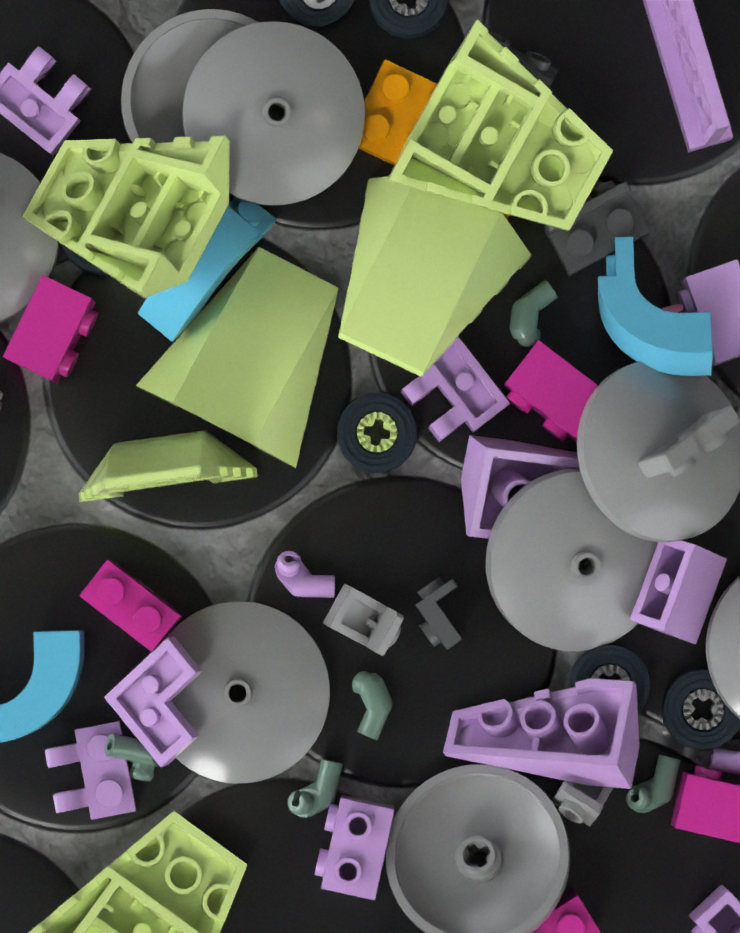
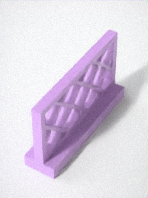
[643,0,733,152]

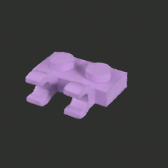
[0,46,92,156]
[401,337,510,442]
[45,721,137,820]

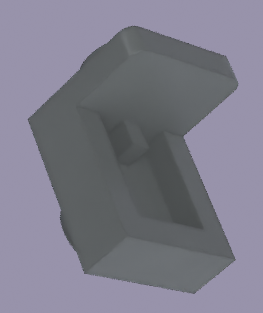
[415,576,462,650]

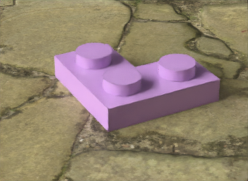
[104,637,203,767]

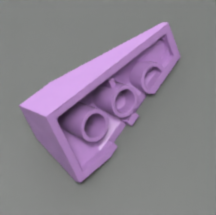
[461,435,580,539]
[443,679,640,789]

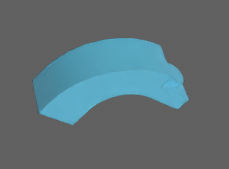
[138,197,277,342]
[598,237,713,376]
[0,630,85,743]

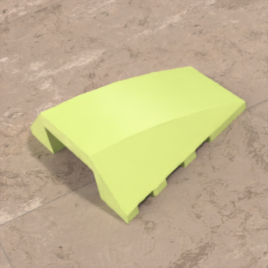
[388,19,613,231]
[23,136,229,298]
[338,176,531,377]
[136,247,339,468]
[78,430,258,502]
[28,811,248,933]

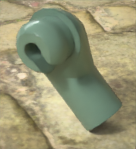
[509,280,558,347]
[352,671,393,740]
[105,733,158,782]
[626,755,681,813]
[287,759,343,818]

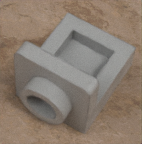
[323,583,404,656]
[552,780,614,826]

